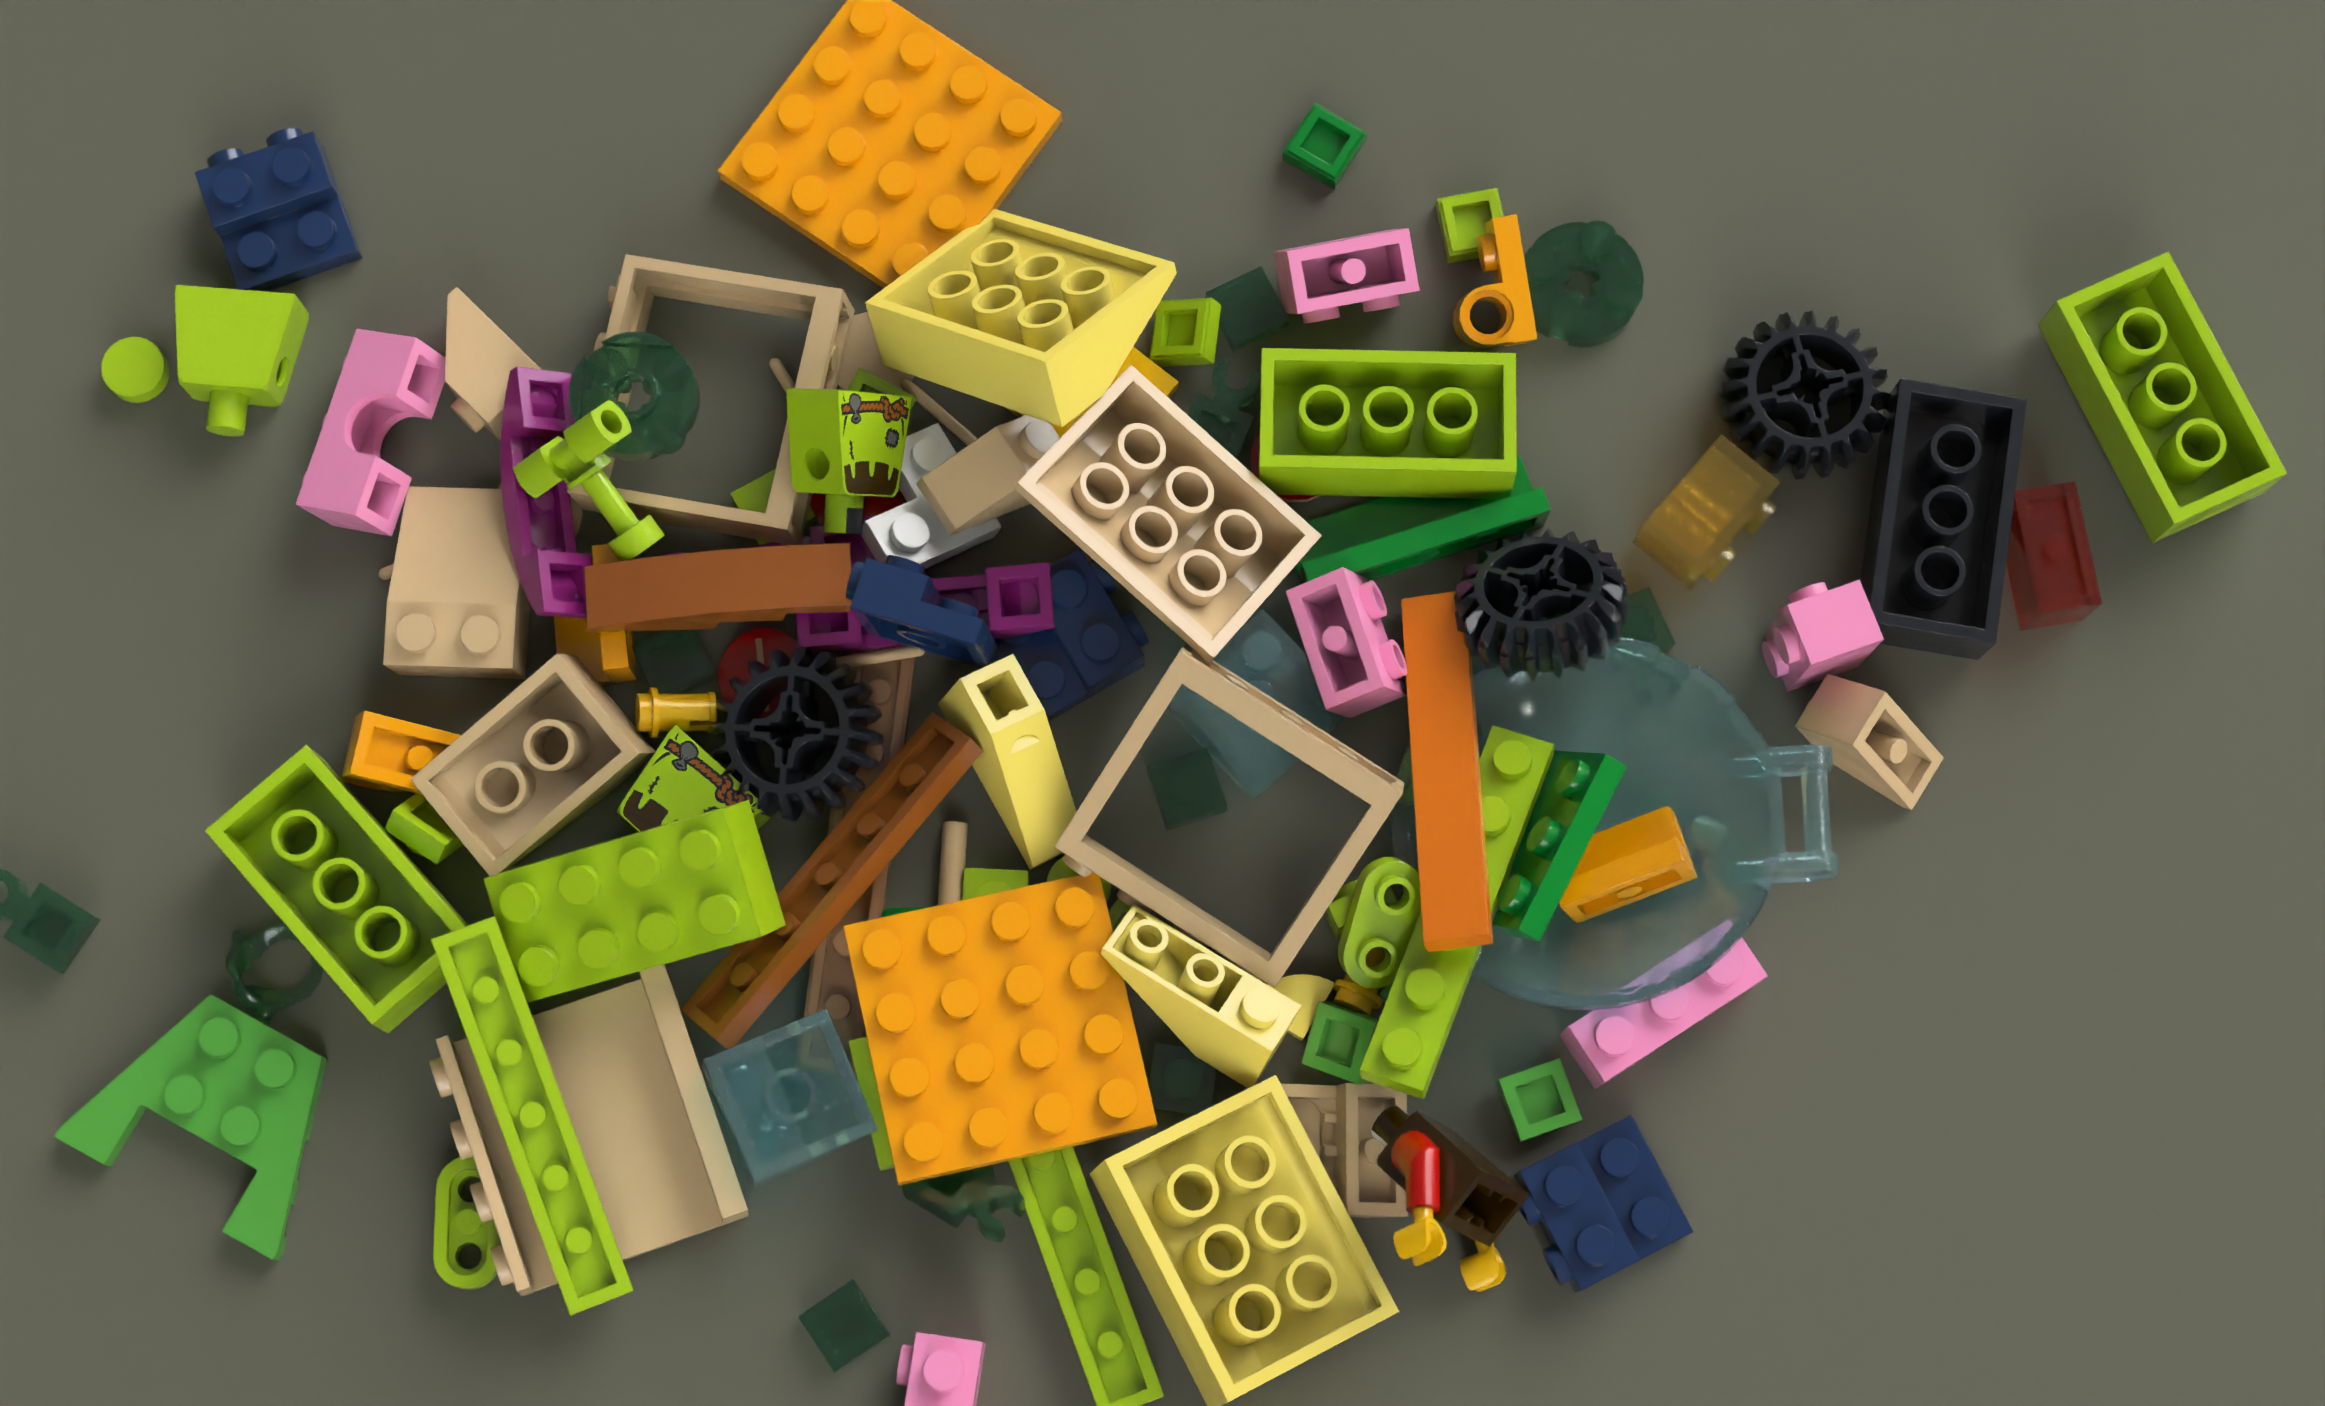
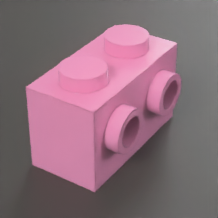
[1273,228,1420,324]
[1285,567,1407,718]
[1762,580,1884,692]
[896,1332,986,1406]

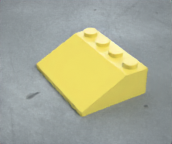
[865,209,1177,427]
[1090,1075,1399,1406]

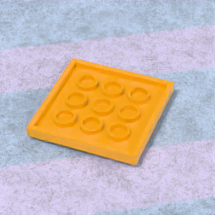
[718,0,1062,289]
[843,872,1157,1185]

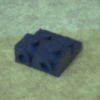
[194,128,362,292]
[994,548,1149,722]
[846,555,998,668]
[1514,1114,1694,1293]

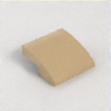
[1281,1083,1408,1217]

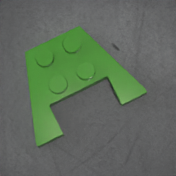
[54,994,328,1261]

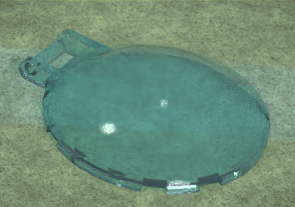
[1390,637,1840,1010]

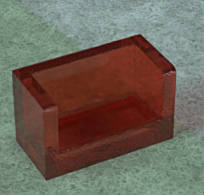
[2006,481,2102,631]

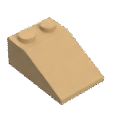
[383,486,530,679]
[410,654,656,876]

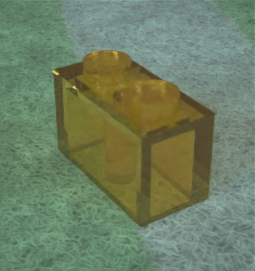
[1632,434,1780,590]

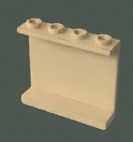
[429,964,749,1296]

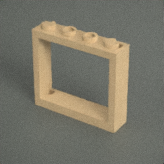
[567,254,855,545]
[1054,642,1404,988]

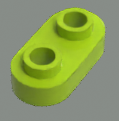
[1338,857,1421,988]
[433,1157,501,1290]

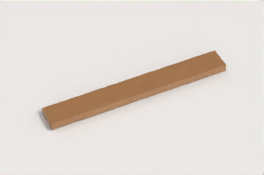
[797,572,926,1076]

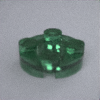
[1524,220,1644,348]
[569,332,700,461]

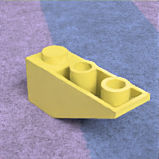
[938,654,1077,870]
[1100,904,1301,1088]

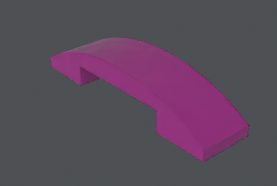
[500,366,593,619]
[796,562,1055,651]

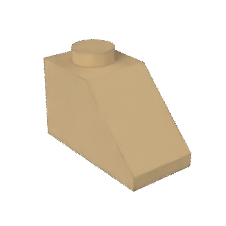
[445,287,542,441]
[916,415,1060,536]
[1795,674,1944,810]

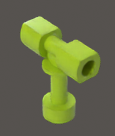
[513,400,665,561]

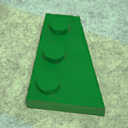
[1492,750,1627,942]

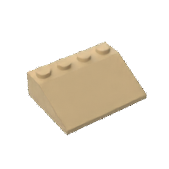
[1014,365,1322,663]

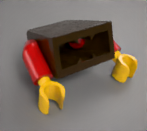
[1371,1105,1530,1292]

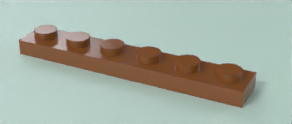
[680,712,983,1051]

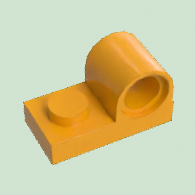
[1452,214,1537,348]
[341,711,461,795]

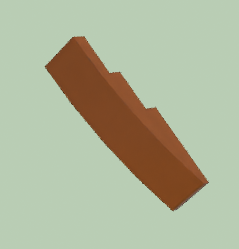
[583,543,852,632]

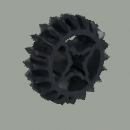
[1718,310,1891,480]
[1454,528,1629,683]
[709,647,884,822]

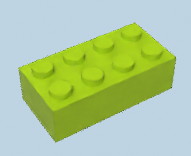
[2037,251,2287,543]
[1258,348,1517,499]
[205,744,469,1034]
[483,800,786,1003]

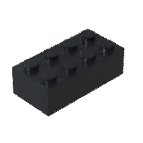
[1860,378,2027,660]

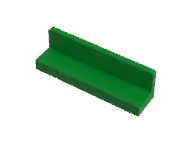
[1295,456,1551,584]

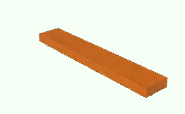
[1401,591,1493,952]

